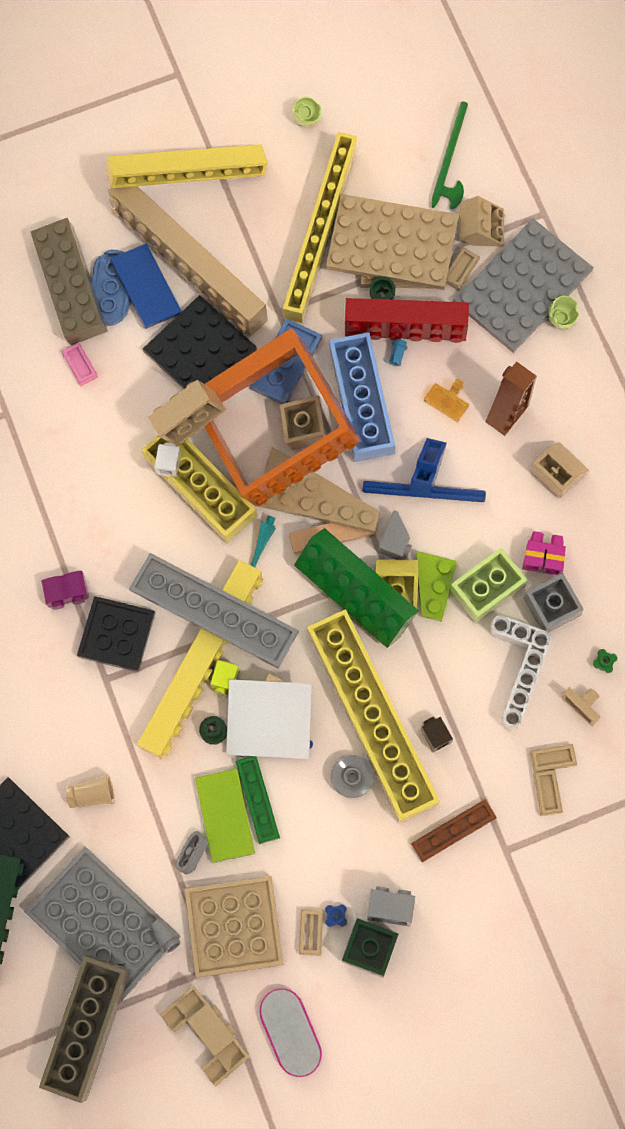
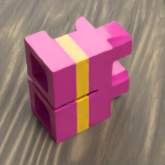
[522,531,566,576]

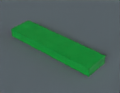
[236,756,280,845]

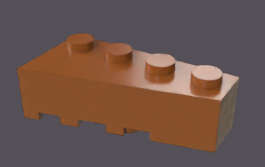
[485,361,537,436]

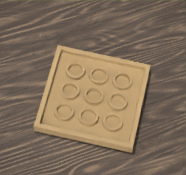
[185,876,284,978]

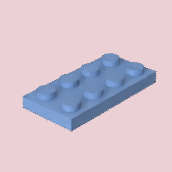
[249,318,322,404]

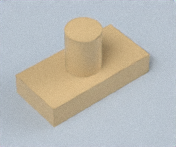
[561,687,601,727]

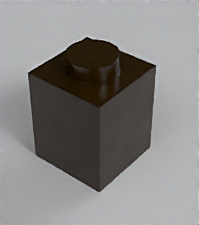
[421,716,453,753]

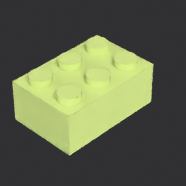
[450,548,527,623]

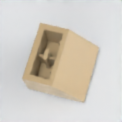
[459,196,505,247]
[530,442,589,498]

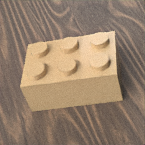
[148,380,226,447]

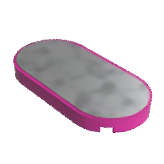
[259,989,322,1077]

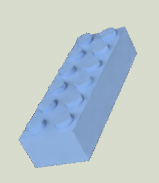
[329,332,395,462]

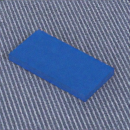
[110,243,182,329]

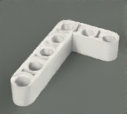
[490,615,551,732]

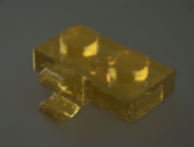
[424,379,469,423]

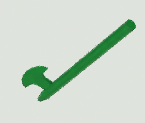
[432,101,468,209]

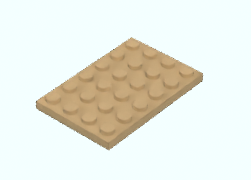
[326,194,459,290]

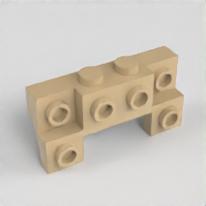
[160,985,250,1087]

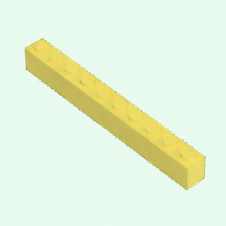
[283,132,357,323]
[137,560,264,760]

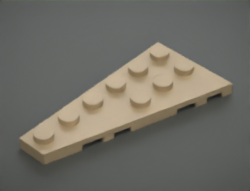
[258,447,381,533]

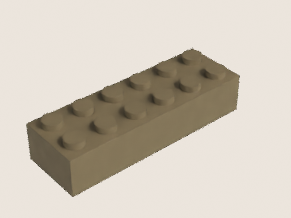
[30,217,108,345]
[39,955,131,1103]

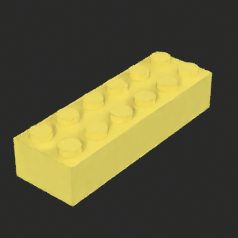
[141,435,257,543]

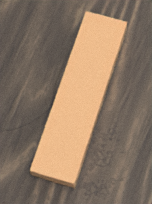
[289,523,375,554]

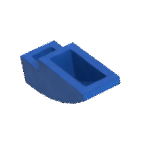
[409,438,447,498]

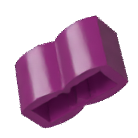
[41,571,89,610]

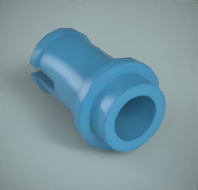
[388,339,408,366]

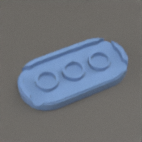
[92,250,130,326]

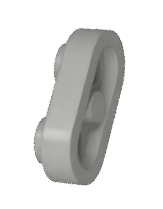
[176,831,208,875]

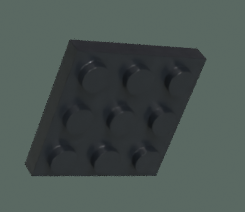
[77,596,156,673]

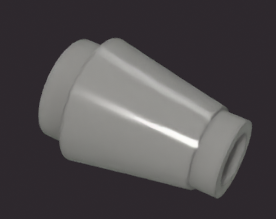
[150,919,181,953]

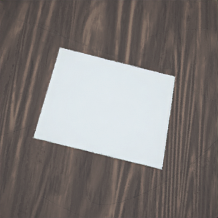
[226,680,312,759]

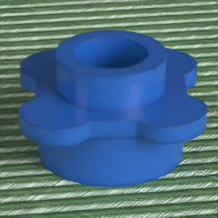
[325,904,347,927]

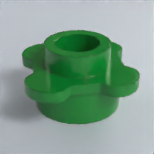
[593,649,618,673]

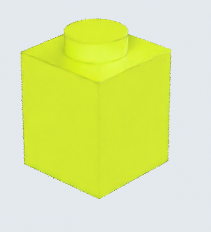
[211,660,239,695]

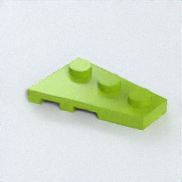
[416,551,457,622]

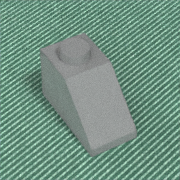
[378,510,412,560]

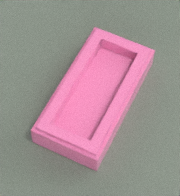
[61,342,98,387]

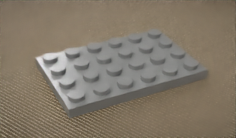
[453,218,594,353]
[25,847,181,1003]

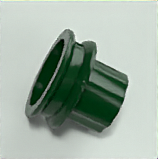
[369,277,395,300]
[199,716,227,745]

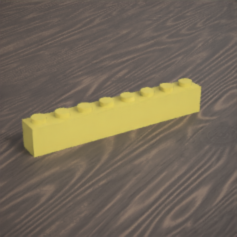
[106,144,268,188]

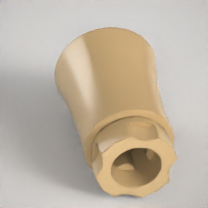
[66,774,115,808]

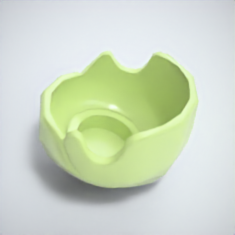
[292,96,322,127]
[548,295,580,329]

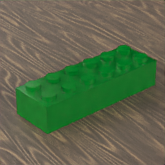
[294,528,419,648]

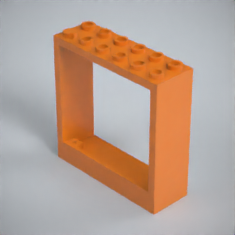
[204,328,361,506]

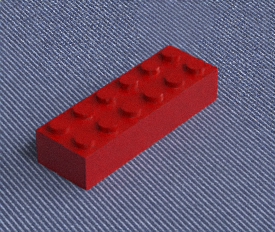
[345,298,469,343]

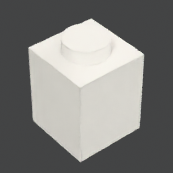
[154,443,181,477]

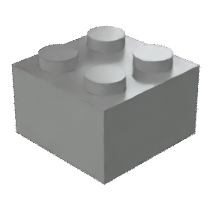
[524,573,584,632]
[367,886,416,927]

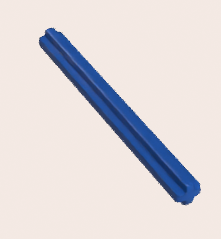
[362,481,486,502]

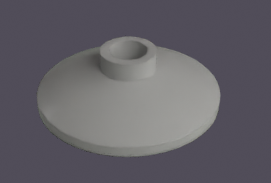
[331,755,374,798]

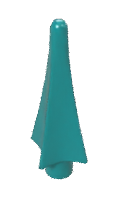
[251,515,276,567]

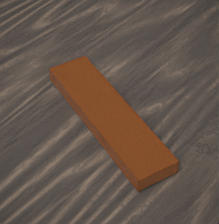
[411,799,497,863]

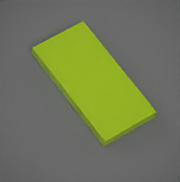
[195,769,255,863]

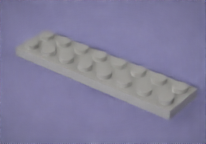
[129,553,299,669]

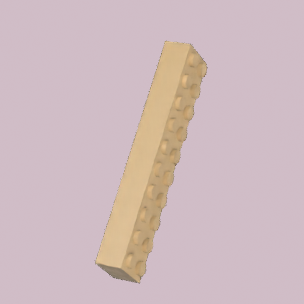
[108,186,268,337]

